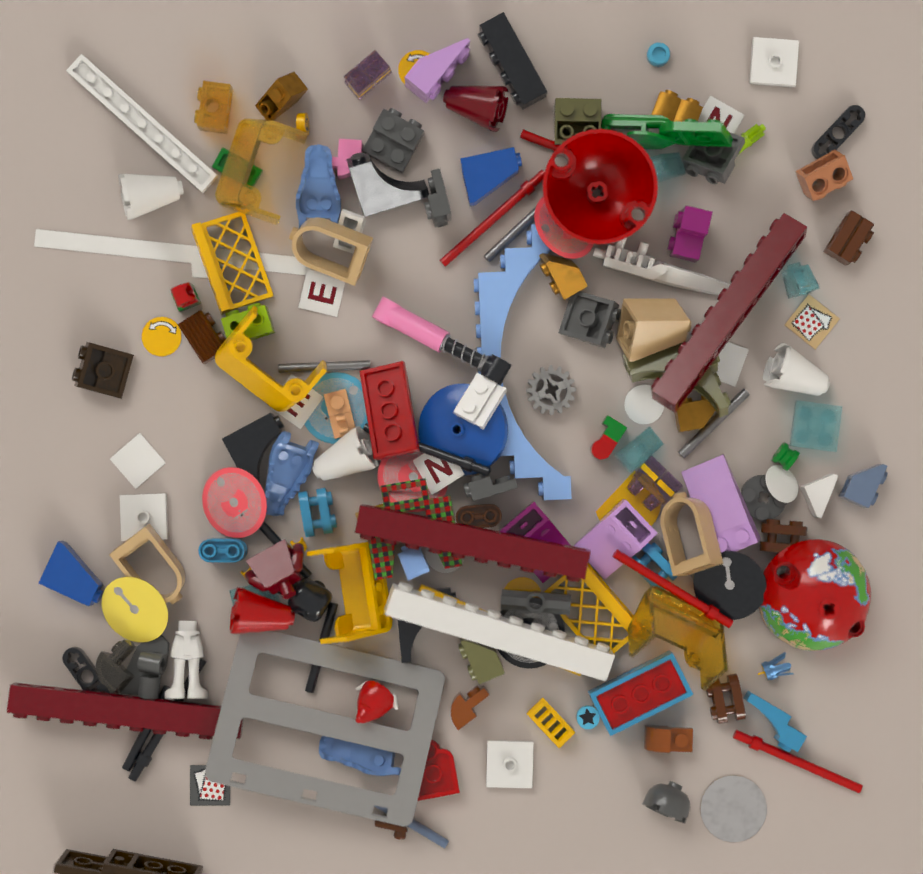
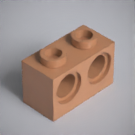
[795,150,853,201]

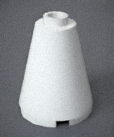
[118,174,184,220]
[763,343,830,396]
[312,426,379,481]

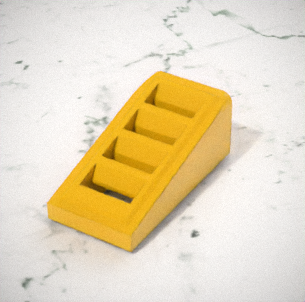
[526,697,575,748]

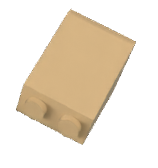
[616,298,691,362]

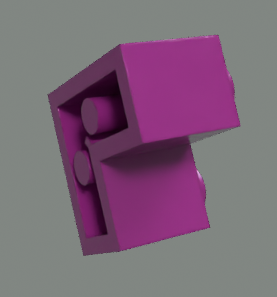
[667,205,713,263]

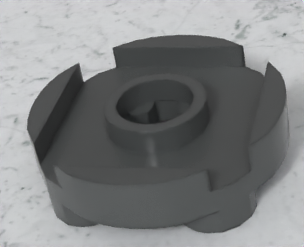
[741,475,787,520]

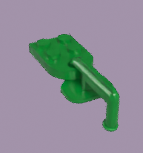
[601,114,733,150]

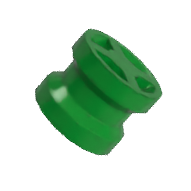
[771,442,800,471]

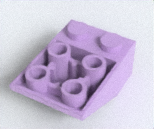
[405,38,470,103]
[574,499,658,579]

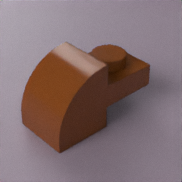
[451,685,490,730]
[644,725,693,753]

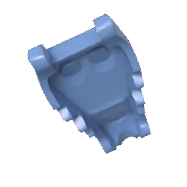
[296,145,341,228]
[264,431,319,516]
[319,736,401,776]

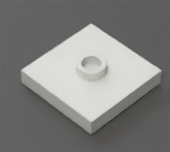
[749,37,799,87]
[120,493,168,541]
[486,740,533,788]

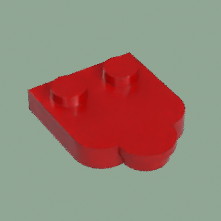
[417,740,460,801]

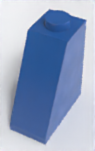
[460,147,522,207]
[39,541,103,607]

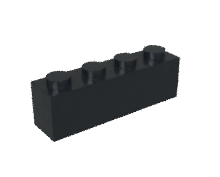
[478,12,547,110]

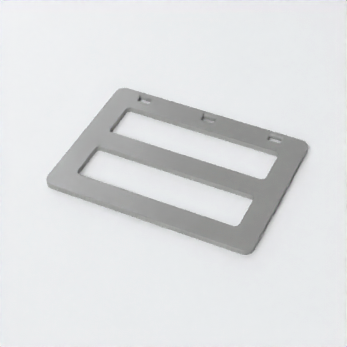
[205,631,445,826]

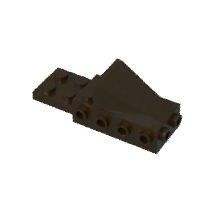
[53,849,203,874]

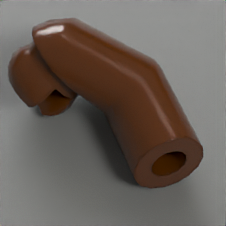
[375,820,408,840]

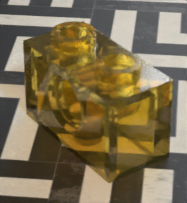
[194,81,233,134]

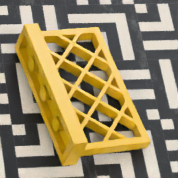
[191,210,274,315]
[544,563,644,653]

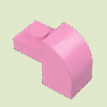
[332,139,363,179]

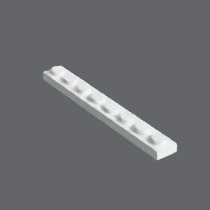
[66,54,218,193]

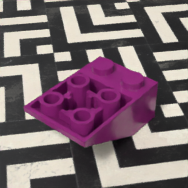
[499,501,571,583]

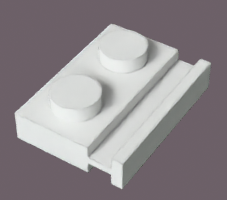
[453,373,507,430]

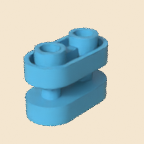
[298,488,337,538]
[198,538,248,563]
[632,542,678,594]

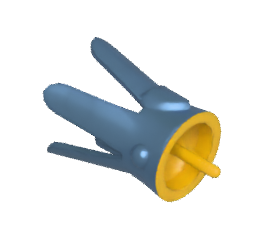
[758,652,794,680]

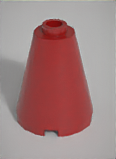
[229,587,295,634]

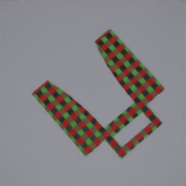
[368,478,463,580]

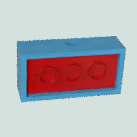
[588,650,694,736]

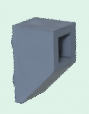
[839,464,888,508]

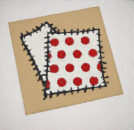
[785,294,840,350]

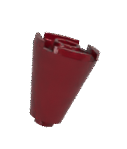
[443,86,509,132]

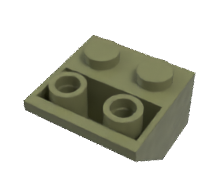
[554,98,601,145]
[458,638,505,685]

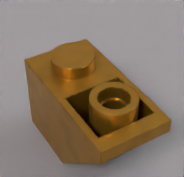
[255,71,308,123]
[539,253,588,300]
[674,396,716,432]

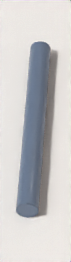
[374,805,449,849]

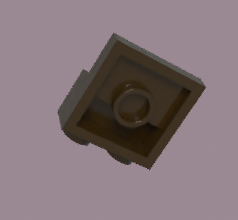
[72,342,134,399]

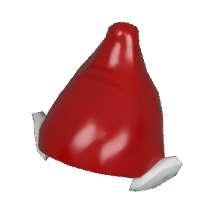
[355,680,399,724]

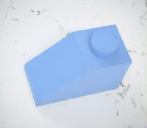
[398,545,430,581]

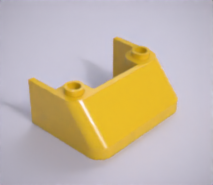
[215,306,327,412]
[307,541,393,644]

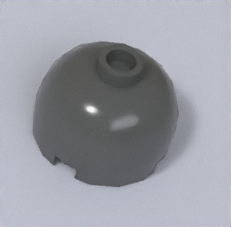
[642,781,690,824]

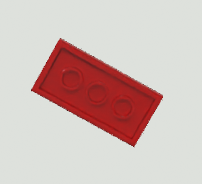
[360,361,420,460]

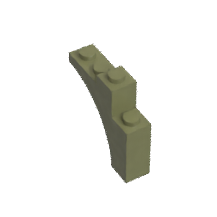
[623,343,731,417]

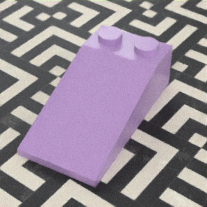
[681,454,761,552]

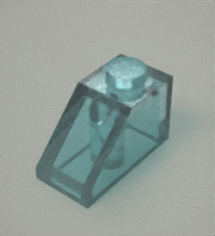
[650,152,686,183]
[782,262,819,299]
[614,426,664,473]

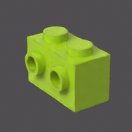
[221,303,275,341]

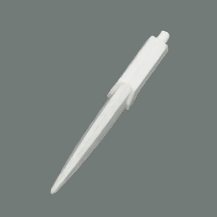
[593,238,730,295]

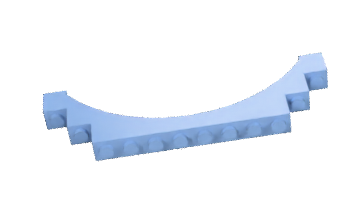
[474,224,572,500]

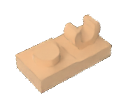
[324,389,355,439]

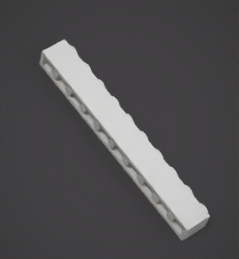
[384,582,615,681]

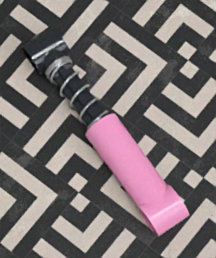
[372,297,512,386]

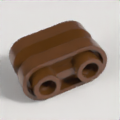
[456,504,502,528]
[759,519,807,553]
[705,673,746,724]

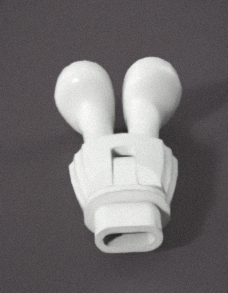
[164,621,208,699]

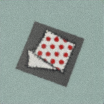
[190,765,230,806]

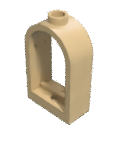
[289,217,373,286]
[660,492,723,576]
[109,523,185,605]

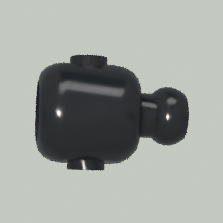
[278,578,332,622]

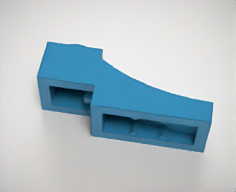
[744,691,807,753]

